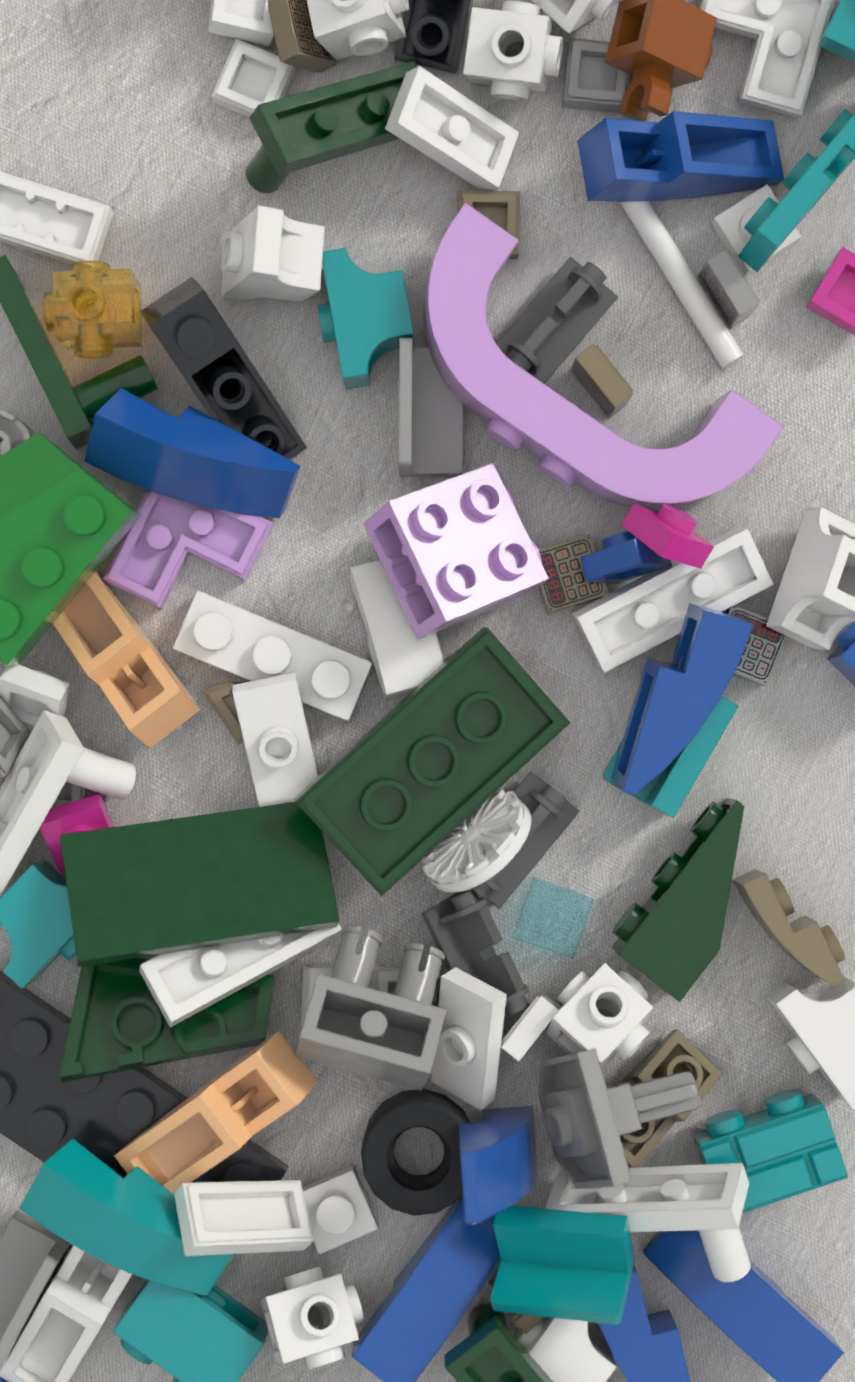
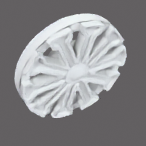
[421,788,531,893]

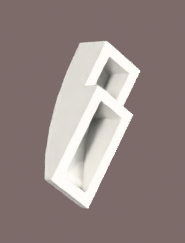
[0,1245,132,1382]

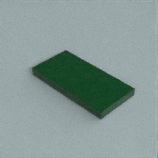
[293,627,570,896]
[60,802,340,967]

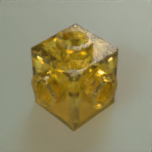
[44,261,143,358]

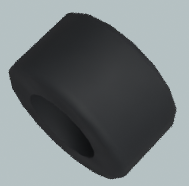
[361,1089,470,1216]

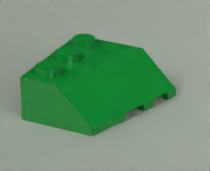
[0,432,141,666]

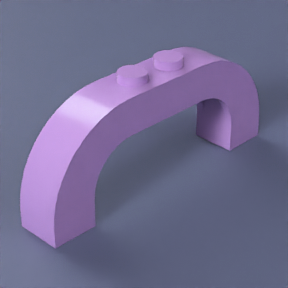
[423,203,784,510]

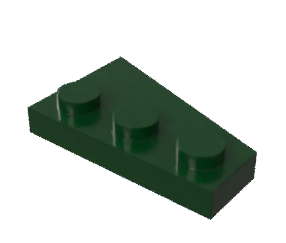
[59,958,275,1082]

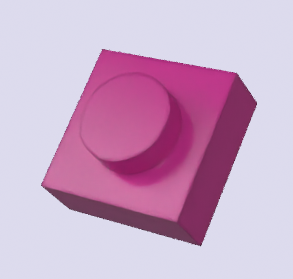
[805,247,855,336]
[621,503,714,569]
[39,793,114,877]

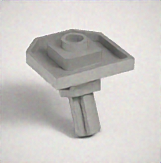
[538,1048,700,1189]

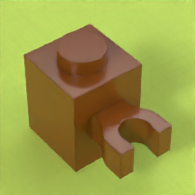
[605,0,717,121]

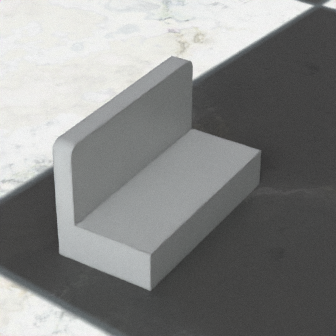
[399,338,463,477]
[0,1211,71,1369]

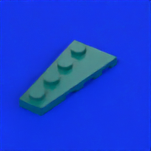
[738,109,855,272]

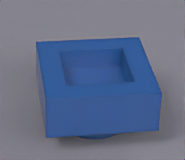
[580,531,672,584]

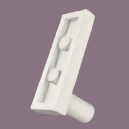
[0,710,136,896]
[544,1163,751,1282]

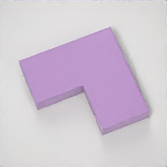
[103,490,274,609]

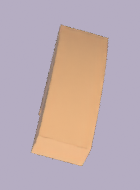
[53,571,201,749]
[114,1031,319,1194]

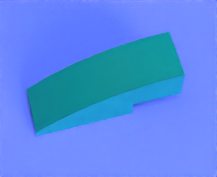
[19,1138,235,1296]

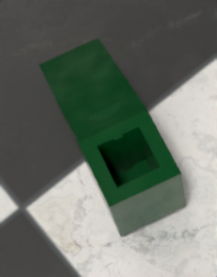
[612,798,744,1002]

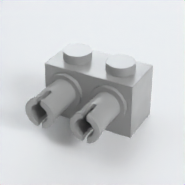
[295,925,447,1091]

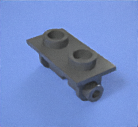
[496,256,618,384]
[471,771,580,909]
[421,889,529,1016]

